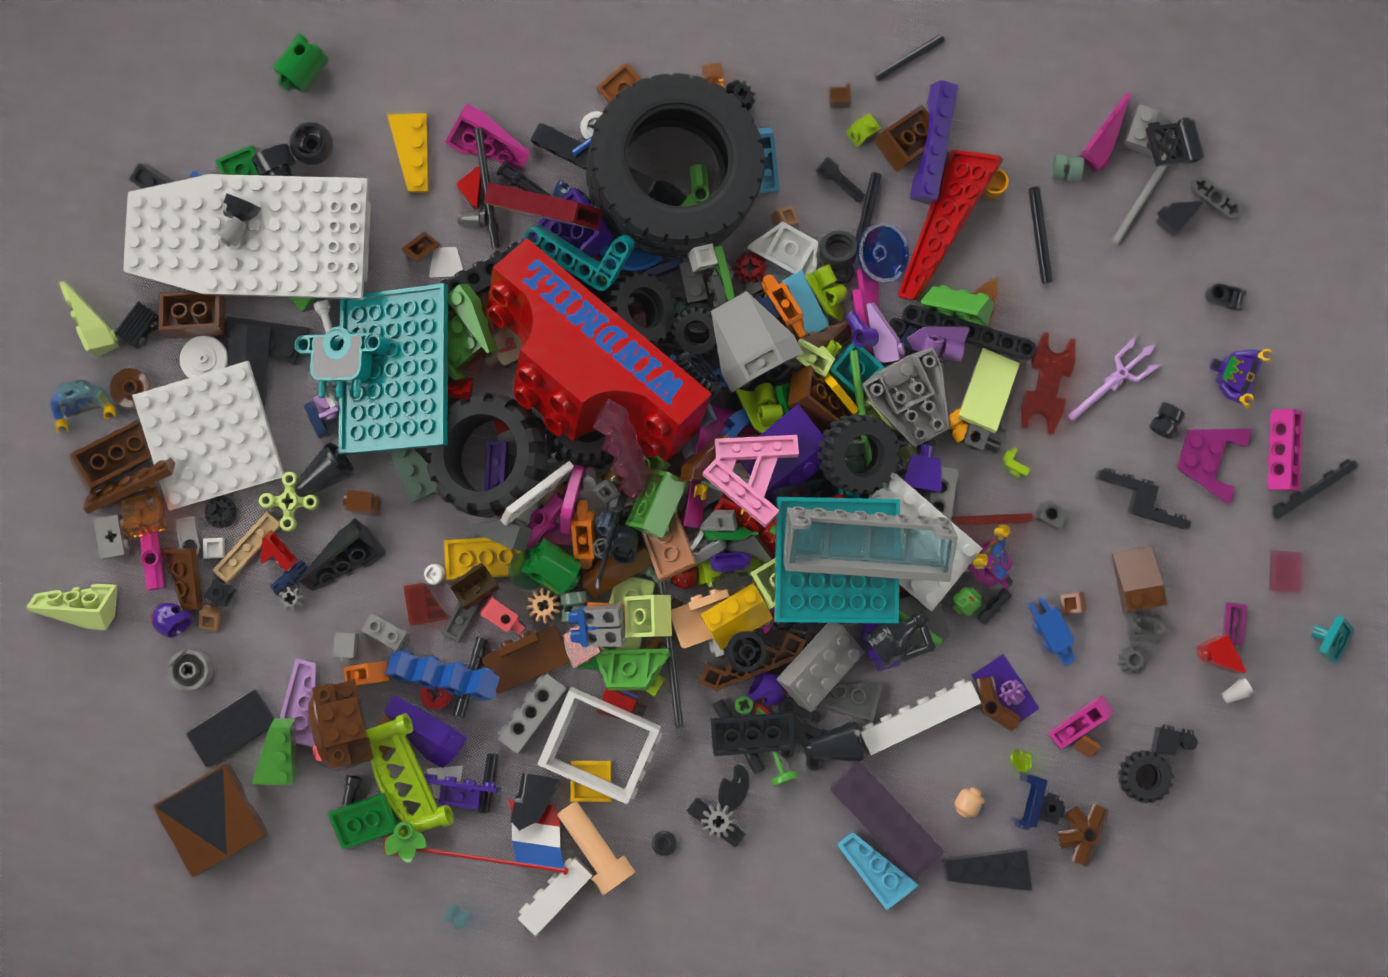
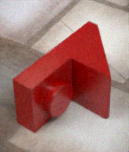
[261,530,297,571]

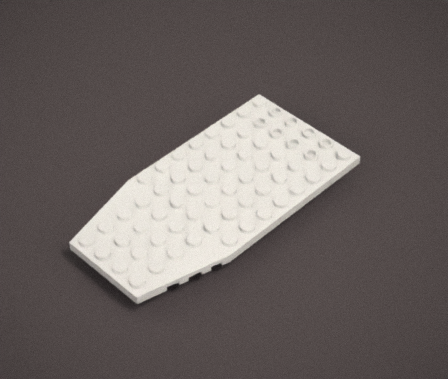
[123,174,371,299]

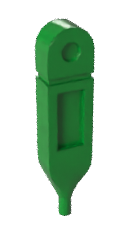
[704,527,759,540]

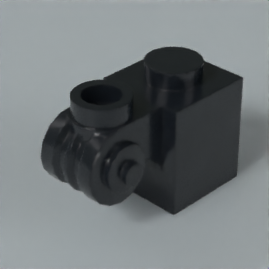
[1151,724,1198,756]

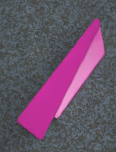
[851,269,879,358]
[682,427,711,528]

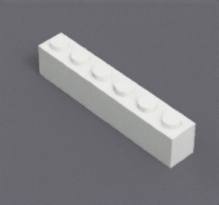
[860,679,981,755]

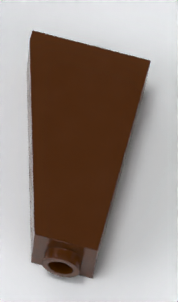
[581,530,653,598]

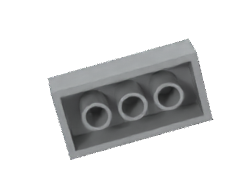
[776,623,865,712]

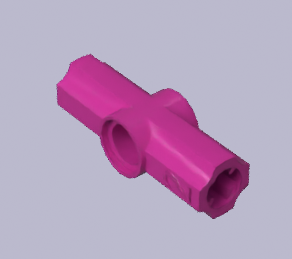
[526,491,564,549]
[139,528,165,591]

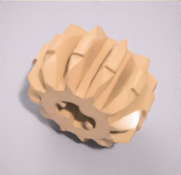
[527,588,561,623]

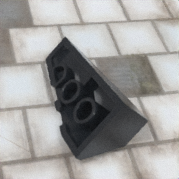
[725,358,801,411]
[298,518,386,591]

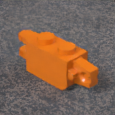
[762,274,806,341]
[571,500,598,570]

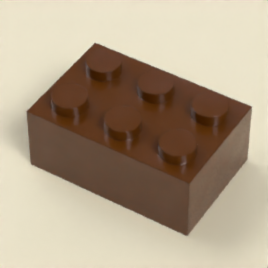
[158,291,226,339]

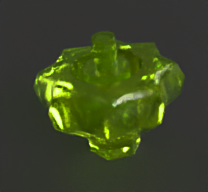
[1010,748,1032,773]

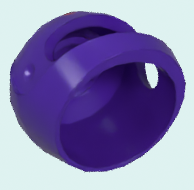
[151,602,193,638]
[747,671,787,706]

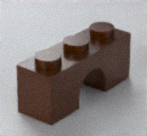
[343,490,382,517]

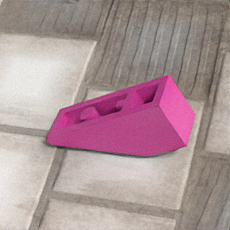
[1048,695,1113,750]

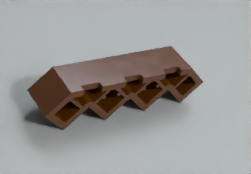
[698,631,806,691]

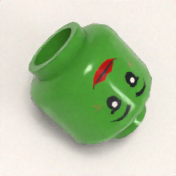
[952,586,982,617]

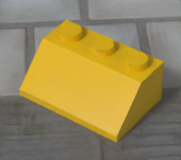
[700,583,773,650]

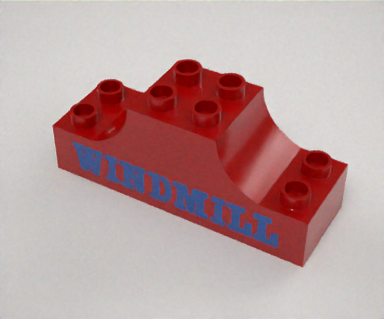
[487,238,711,463]

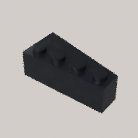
[942,848,1032,891]

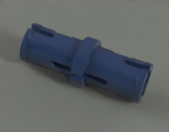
[269,560,308,595]

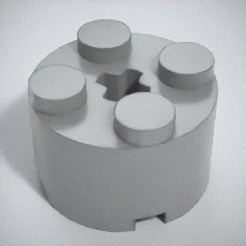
[167,650,215,691]

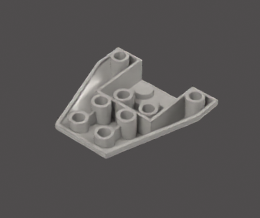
[711,291,803,392]
[862,347,950,447]

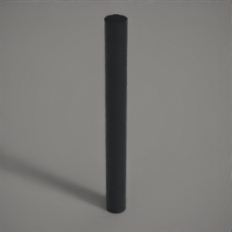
[874,34,945,81]

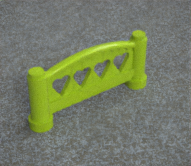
[367,713,454,836]

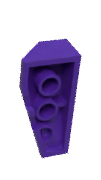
[384,694,468,768]

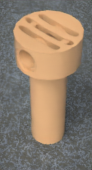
[557,801,636,896]

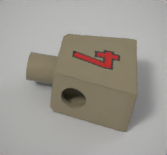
[484,326,523,369]

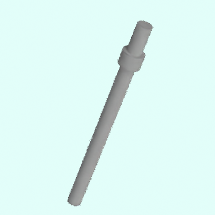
[1111,145,1178,245]

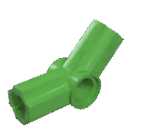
[681,164,710,207]

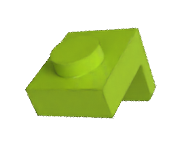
[846,113,882,147]
[1002,447,1030,479]

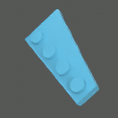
[836,832,919,910]

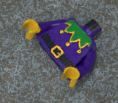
[1209,349,1274,409]

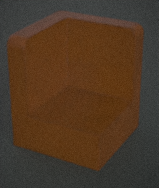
[829,83,851,109]

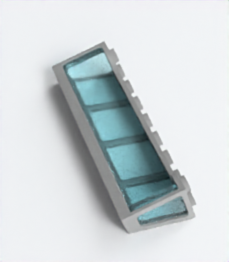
[783,506,958,582]

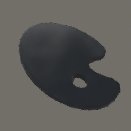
[718,765,749,812]

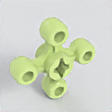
[259,472,320,532]

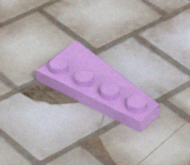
[280,658,316,747]

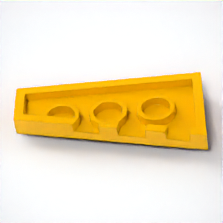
[387,113,429,193]

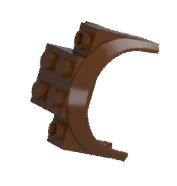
[308,679,374,772]

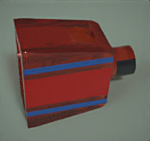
[596,688,647,720]

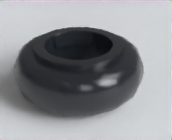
[832,265,854,284]
[652,831,677,856]

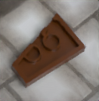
[160,548,203,610]

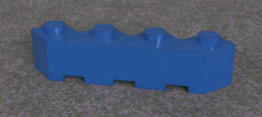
[385,649,500,701]

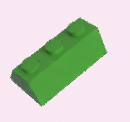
[921,285,994,326]
[625,469,687,538]

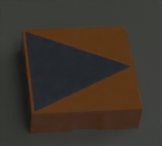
[152,763,269,878]

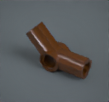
[975,676,1021,732]

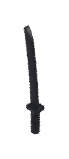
[596,484,630,591]

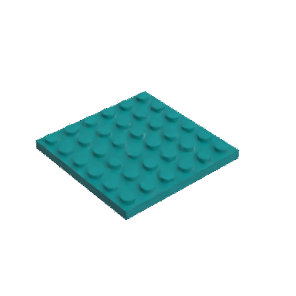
[774,497,900,623]

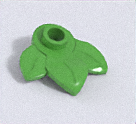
[385,822,426,863]

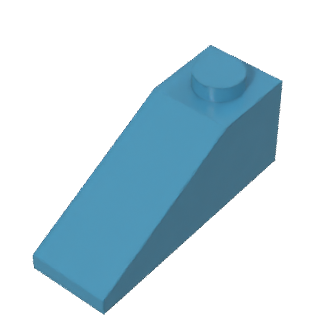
[758,127,779,193]

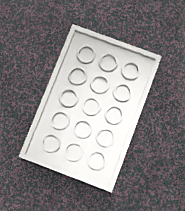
[868,473,983,611]

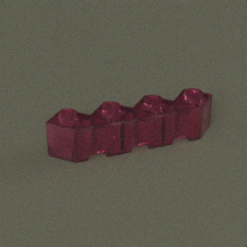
[593,399,651,500]

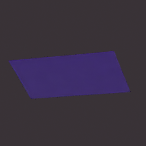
[972,654,1040,722]

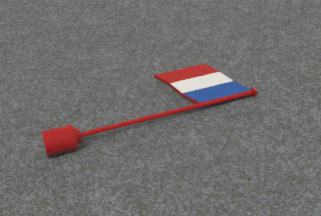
[384,799,569,875]

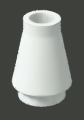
[1221,678,1254,704]

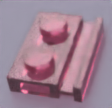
[1269,550,1302,593]

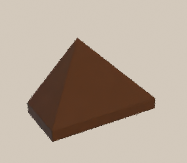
[401,232,440,262]

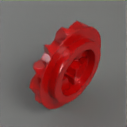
[734,252,766,284]
[420,687,452,710]

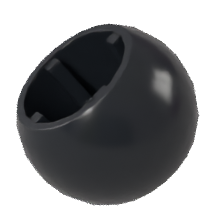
[289,121,333,165]

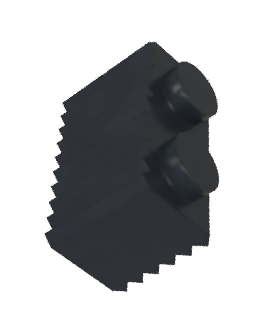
[114,301,159,349]

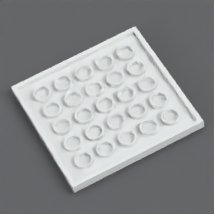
[132,361,284,511]

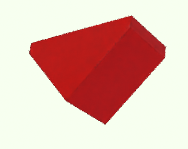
[455,166,482,210]

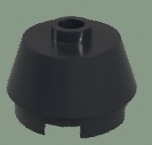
[726,631,766,672]

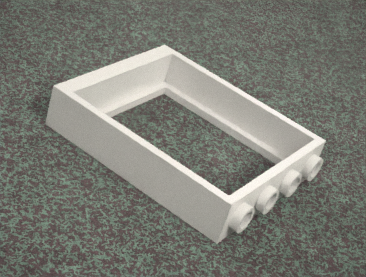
[537,687,662,804]

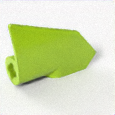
[805,264,848,321]
[736,383,783,434]

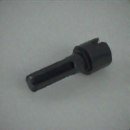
[815,156,866,203]

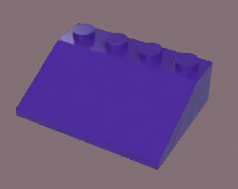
[521,188,614,277]
[738,405,825,505]

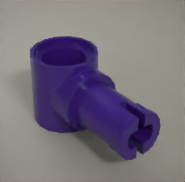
[845,311,879,347]

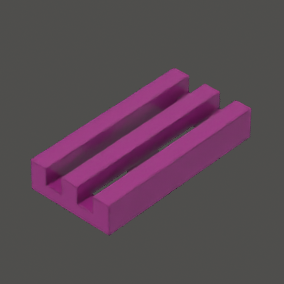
[1222,602,1247,645]

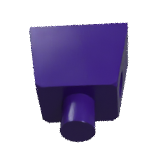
[903,445,941,493]

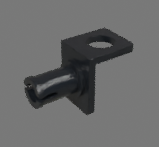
[963,424,1001,453]

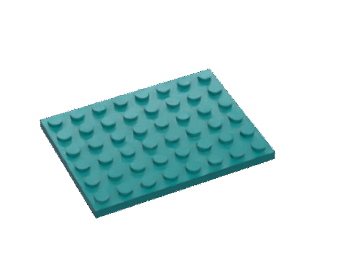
[338,283,448,455]

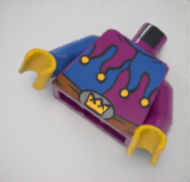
[967,525,1014,589]

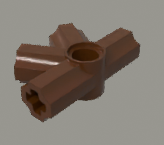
[1058,803,1109,867]

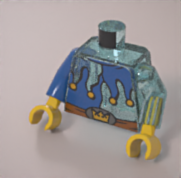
[50,379,116,434]

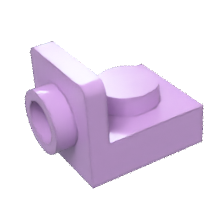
[313,395,339,421]

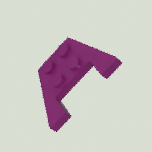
[1176,429,1252,504]

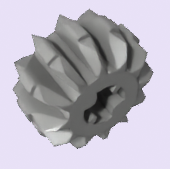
[701,803,736,839]

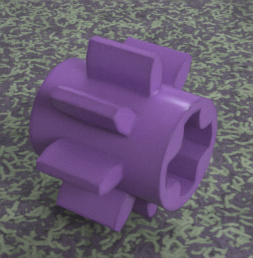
[999,680,1026,706]

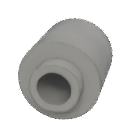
[218,216,247,247]

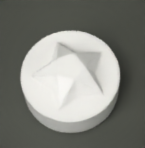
[424,564,445,585]

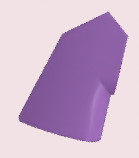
[907,327,970,362]

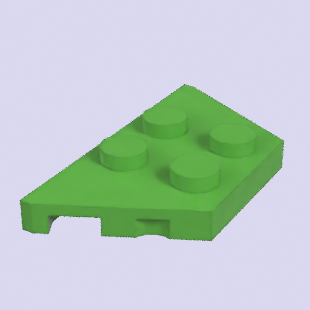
[593,649,670,690]

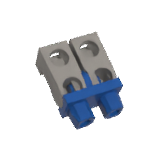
[568,603,626,647]

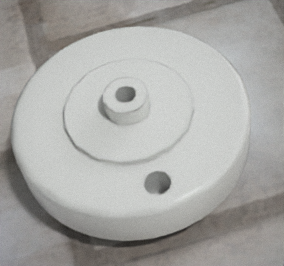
[180,336,228,378]

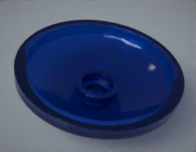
[857,222,909,283]

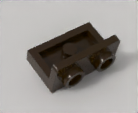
[449,563,499,611]

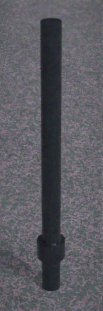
[474,128,499,248]

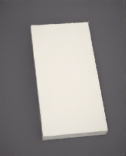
[500,461,574,526]

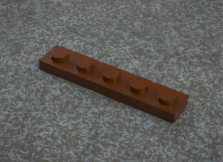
[83,458,176,515]

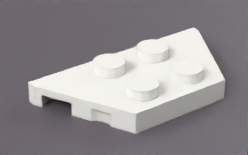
[747,221,818,275]

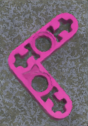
[560,464,585,536]

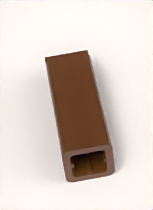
[678,434,730,482]

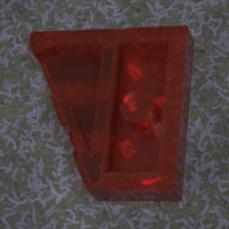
[403,583,449,626]

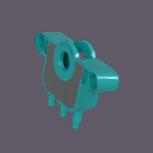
[294,327,390,398]

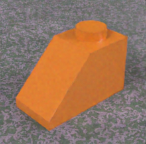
[343,661,390,686]

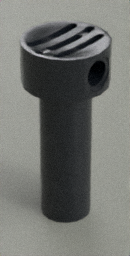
[251,144,296,176]

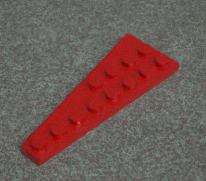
[897,150,1003,302]

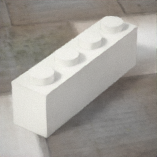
[518,857,593,936]

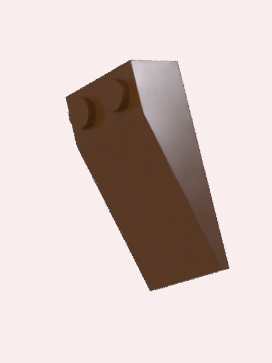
[69,419,152,494]

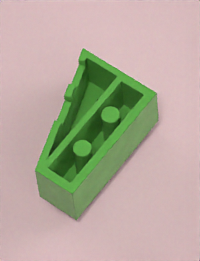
[251,718,297,785]

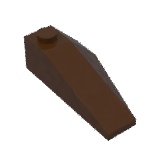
[788,321,852,383]

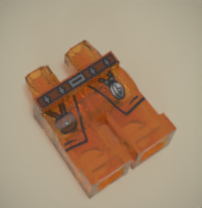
[121,483,167,539]

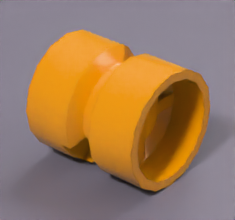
[982,169,1009,200]
[948,408,978,443]

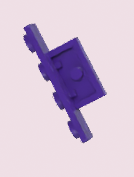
[425,774,502,810]

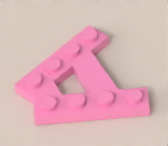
[702,435,799,527]

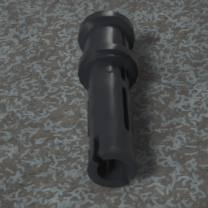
[496,160,552,196]

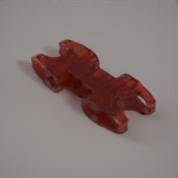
[1020,332,1076,435]

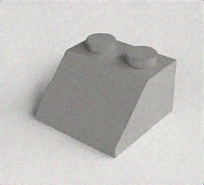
[1122,104,1173,158]

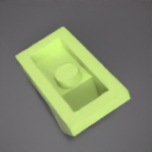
[796,338,835,377]

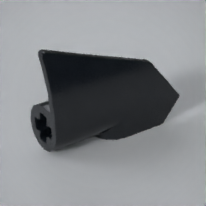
[511,773,560,831]

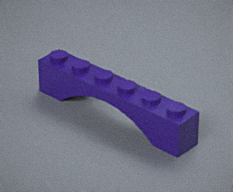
[909,80,959,204]

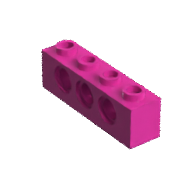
[1267,409,1303,492]

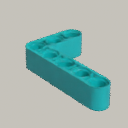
[523,225,634,291]

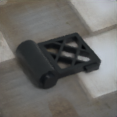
[1145,117,1205,167]

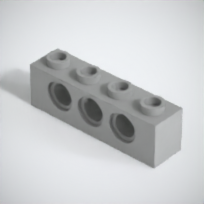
[924,467,958,520]
[498,673,567,754]

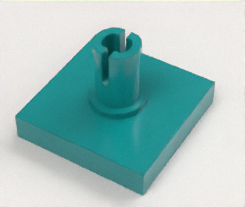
[1311,615,1355,665]

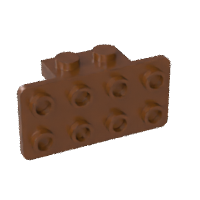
[482,626,570,693]

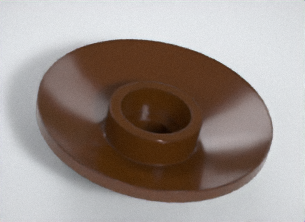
[109,368,150,408]

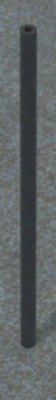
[657,577,683,728]

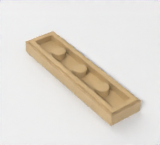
[212,511,281,584]

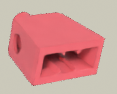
[479,596,526,635]

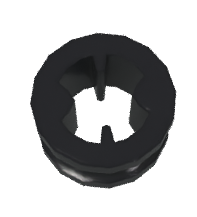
[889,318,906,337]

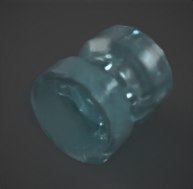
[442,902,471,930]

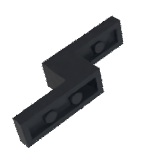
[1095,467,1192,530]

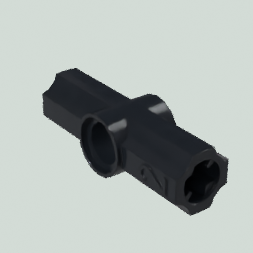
[686,797,746,848]

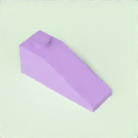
[867,303,905,363]

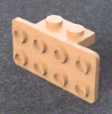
[671,584,746,648]

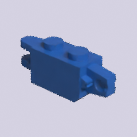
[1027,596,1076,666]

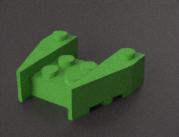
[448,284,498,380]

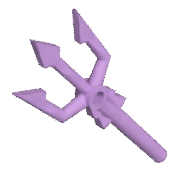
[1067,335,1163,422]

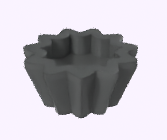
[1118,645,1147,675]

